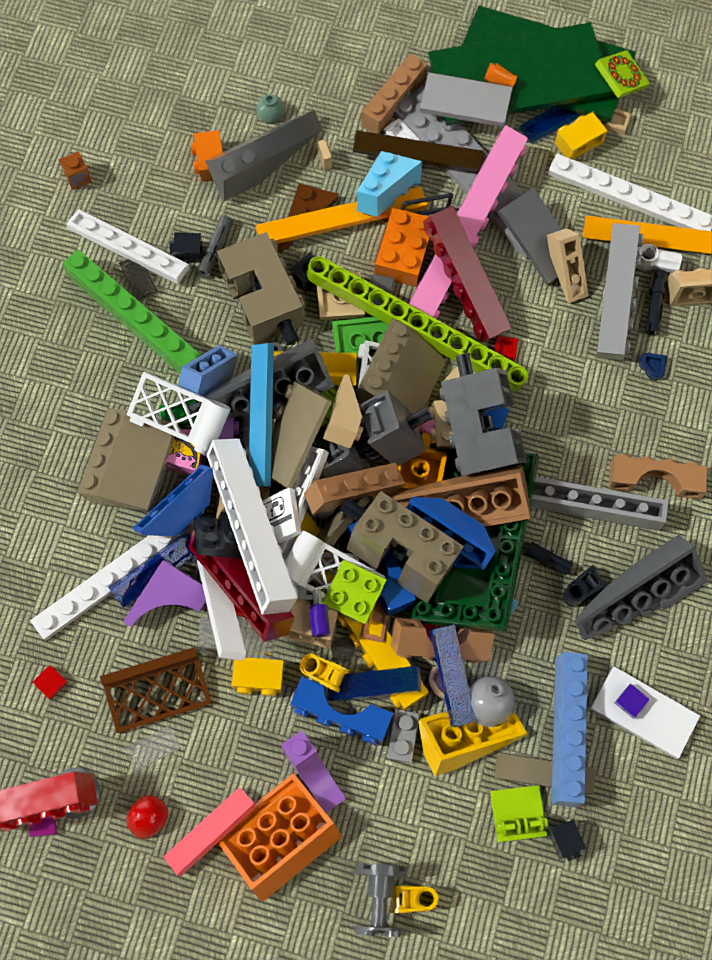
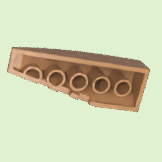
[387,465,531,527]

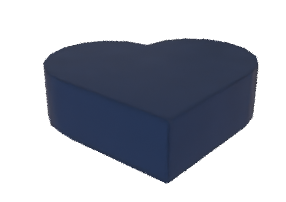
[638,353,667,381]

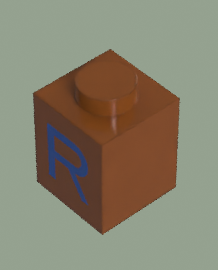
[59,151,92,190]

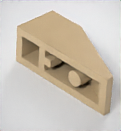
[547,228,589,303]
[323,374,363,448]

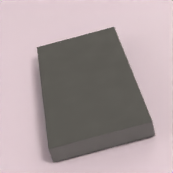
[498,188,562,285]

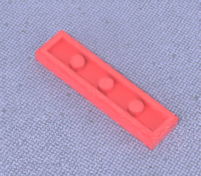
[163,787,257,877]

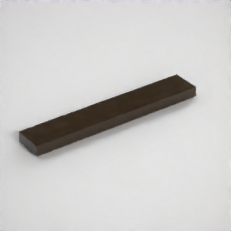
[353,130,483,173]

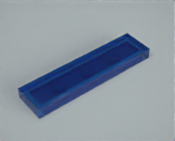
[520,106,583,144]
[108,532,195,607]
[429,624,477,727]
[328,666,421,702]

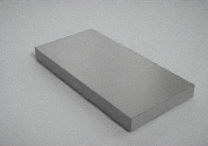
[420,73,512,127]

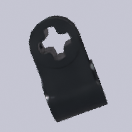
[562,565,609,607]

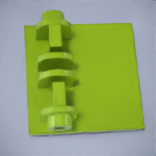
[322,560,387,624]
[490,785,548,842]

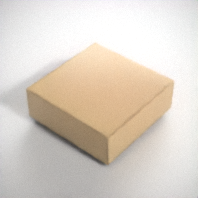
[605,109,632,135]
[318,140,332,171]

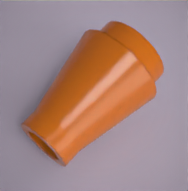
[484,63,517,88]

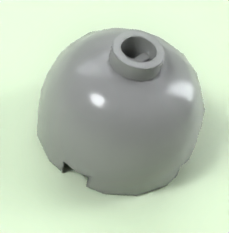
[464,676,515,727]

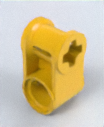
[300,654,350,693]
[389,886,438,913]

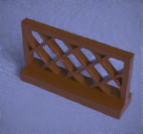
[100,647,212,733]

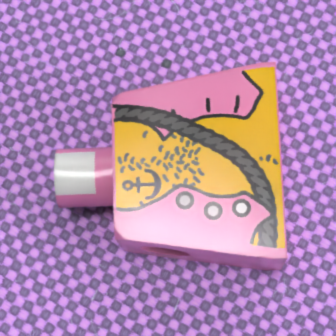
[165,429,204,475]

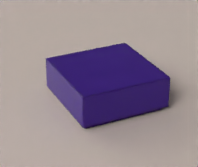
[614,683,650,719]

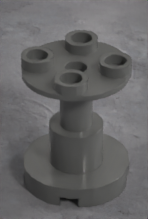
[352,863,408,937]

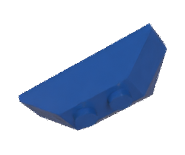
[132,465,213,536]
[406,497,496,570]

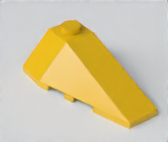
[419,713,527,776]

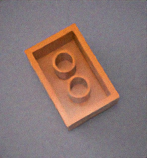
[374,207,431,287]

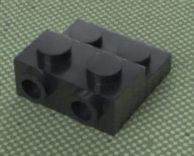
[194,512,242,559]

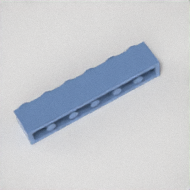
[551,652,587,808]

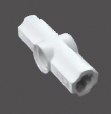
[637,244,682,273]

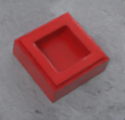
[494,336,518,362]
[32,665,68,700]

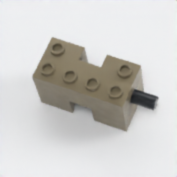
[217,232,306,346]
[340,491,464,603]

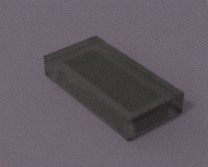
[119,259,158,301]

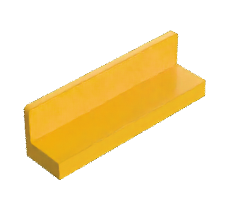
[274,351,357,386]

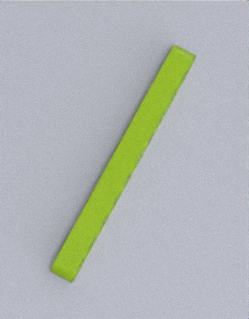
[307,256,528,392]

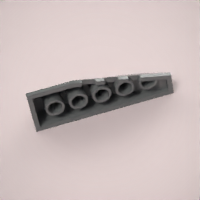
[205,110,322,202]
[189,339,334,421]
[574,535,708,641]

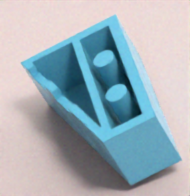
[357,151,422,217]

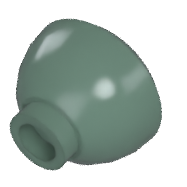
[256,94,286,123]

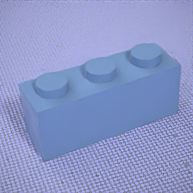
[178,345,238,397]

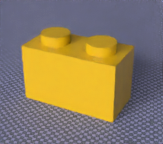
[555,112,607,160]
[231,657,284,697]

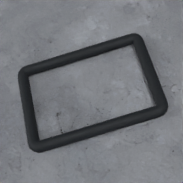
[401,193,453,215]

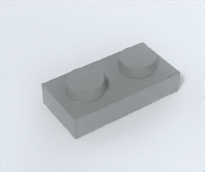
[387,709,420,764]

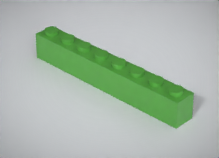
[62,249,201,374]

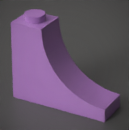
[123,560,207,627]
[281,730,346,813]

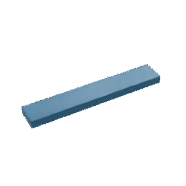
[249,343,274,487]

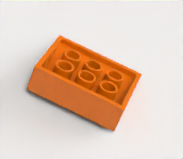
[218,773,343,902]

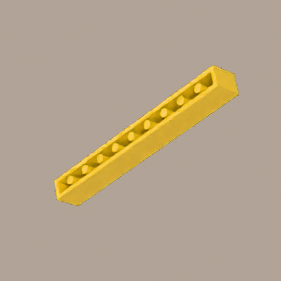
[291,510,429,711]

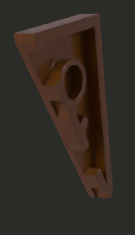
[278,184,338,253]

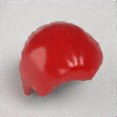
[126,795,169,839]

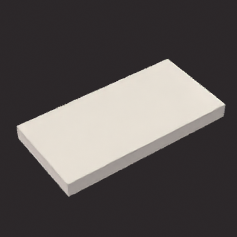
[590,666,700,759]

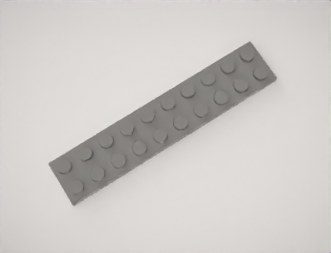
[393,85,528,260]

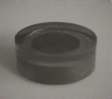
[331,637,355,662]

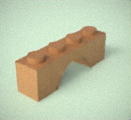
[361,53,427,134]
[608,454,707,500]
[304,462,405,515]
[391,618,495,663]

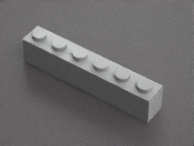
[596,223,643,360]
[530,477,669,530]

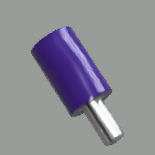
[309,589,330,638]

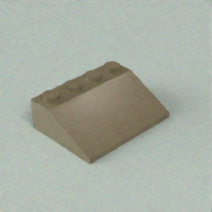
[355,318,446,414]
[271,381,331,489]
[78,408,175,511]

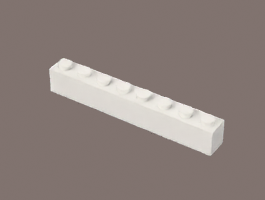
[206,439,297,615]

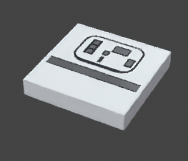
[262,488,301,544]

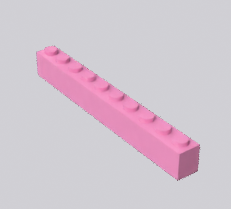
[408,125,528,323]

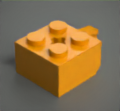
[396,433,447,493]

